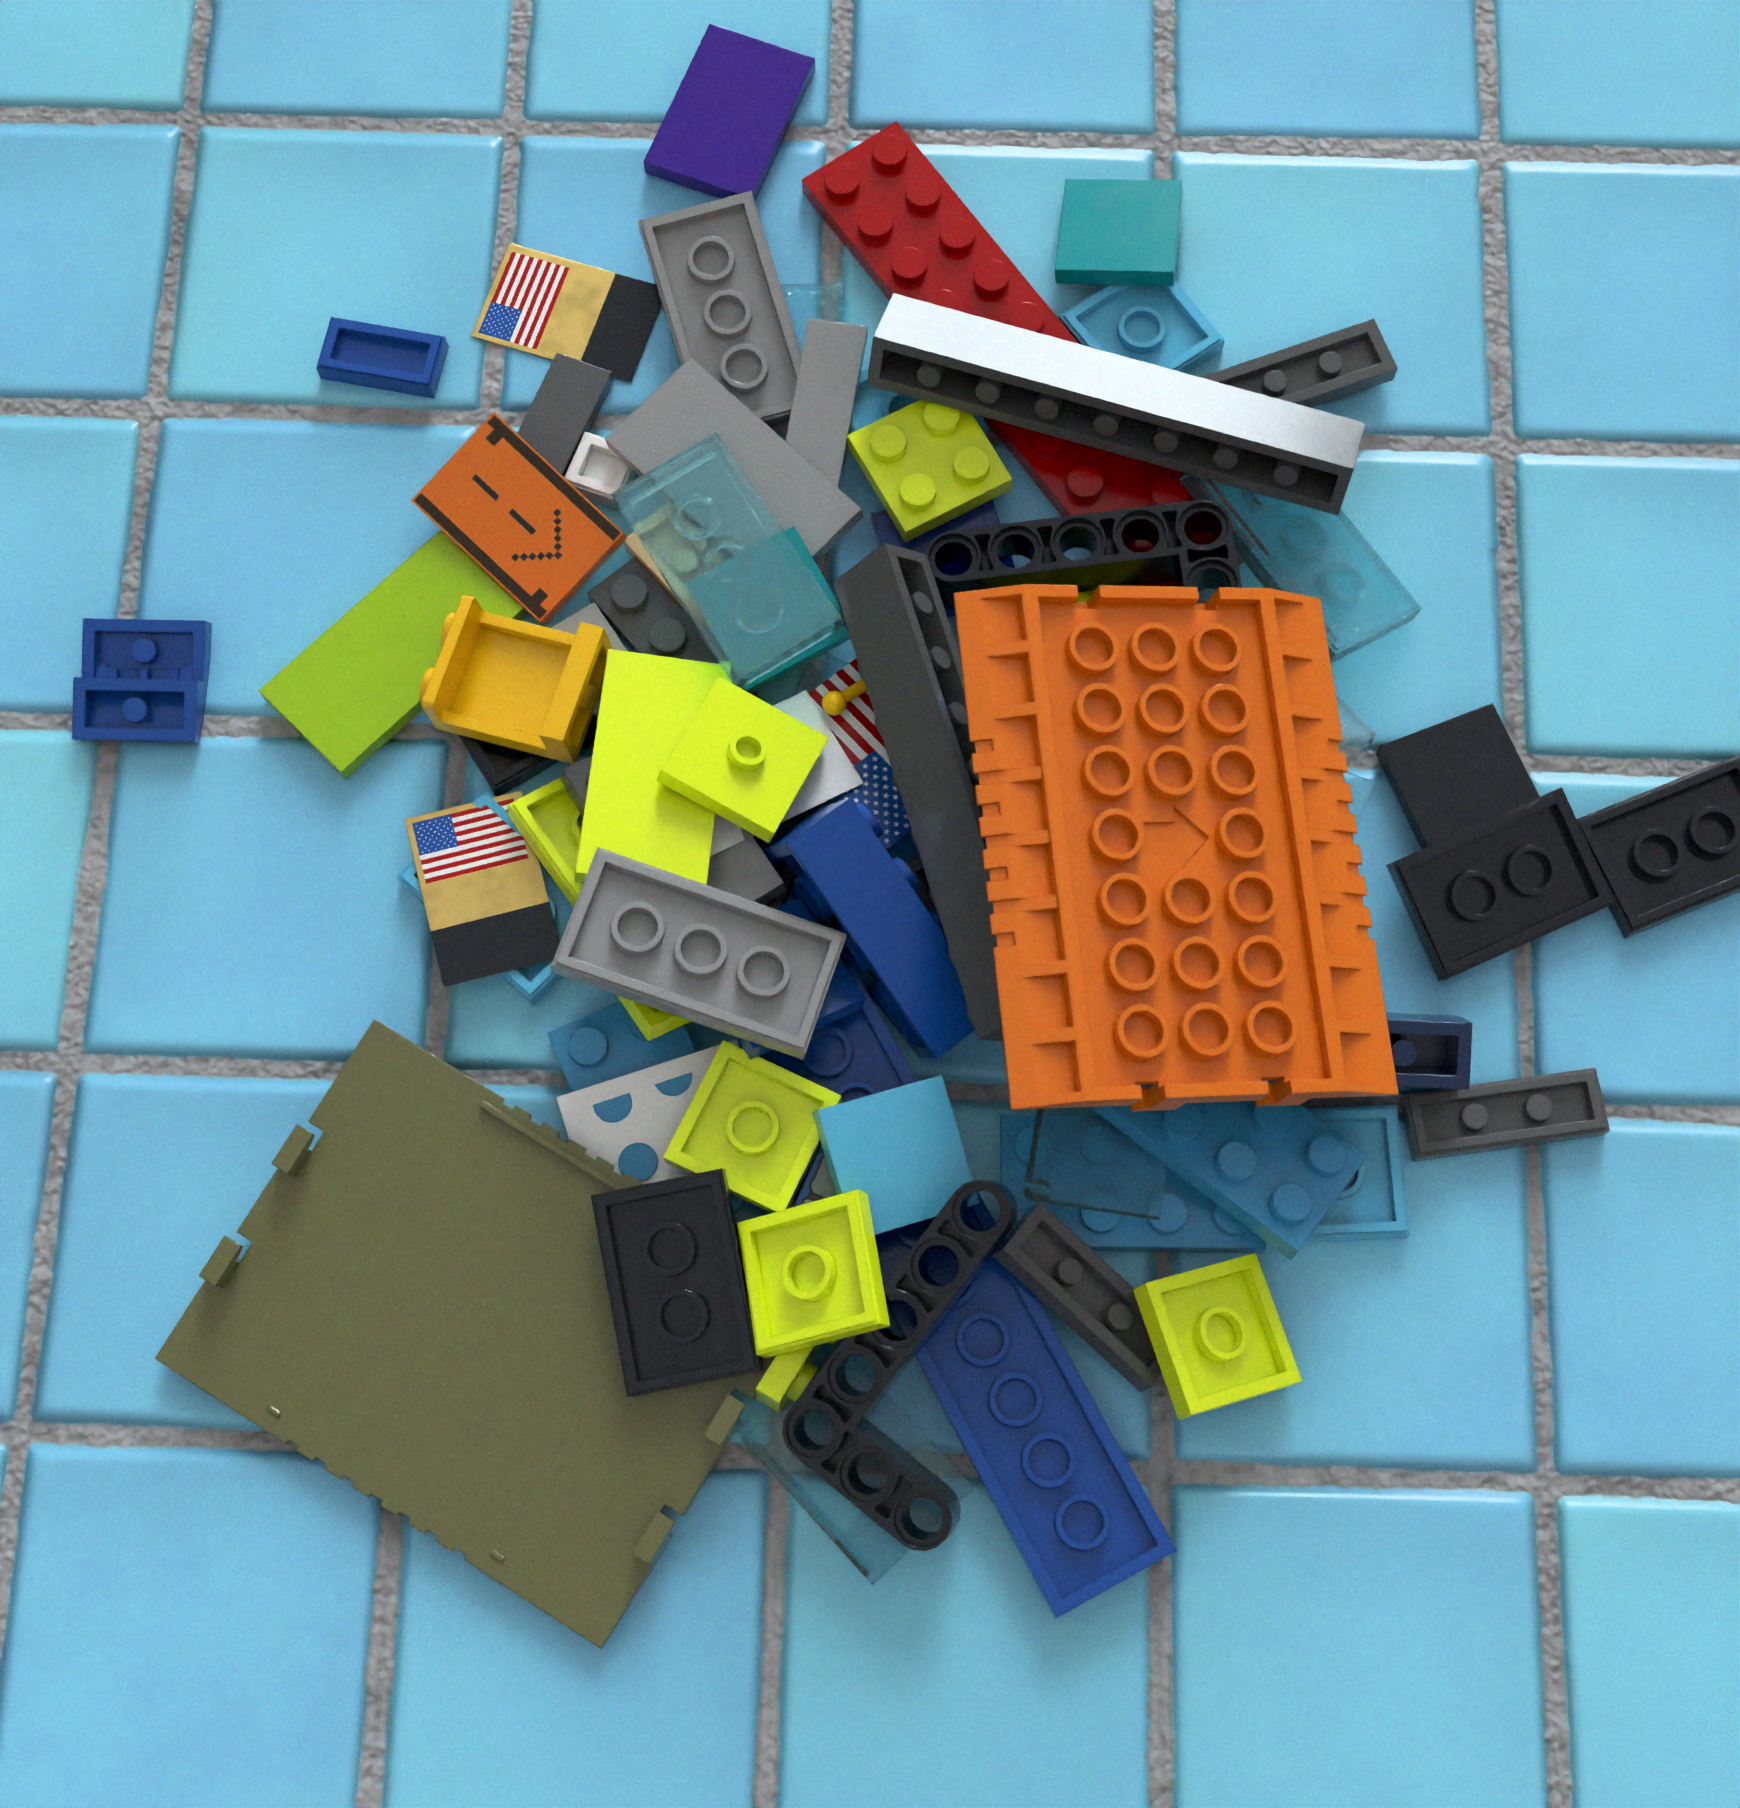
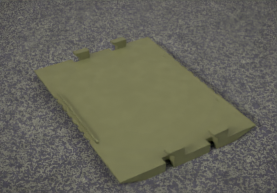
[155,1019,776,1649]

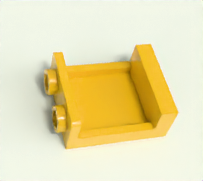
[419,594,613,764]

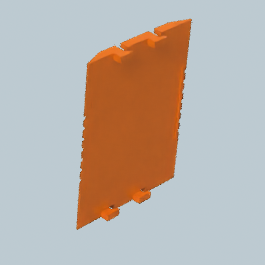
[953,584,1399,1112]

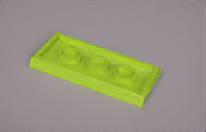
[258,530,526,779]

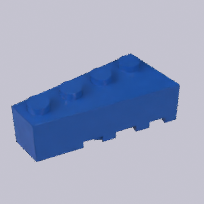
[762,798,975,1059]

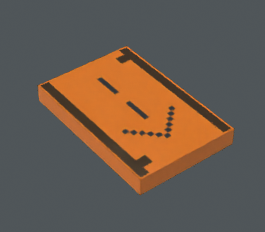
[411,412,627,626]

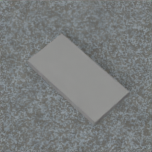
[638,191,802,426]
[605,357,863,563]
[551,847,847,1060]

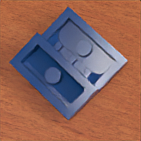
[72,618,212,743]

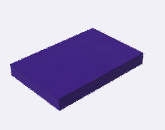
[643,23,816,201]

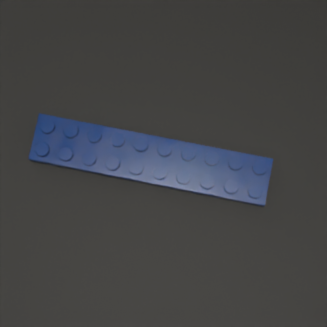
[759,966,1177,1619]

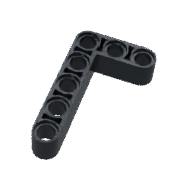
[926,500,1242,607]
[782,1180,1017,1551]

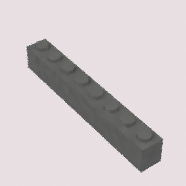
[867,293,1366,516]
[833,543,1003,1041]

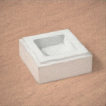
[565,431,636,510]

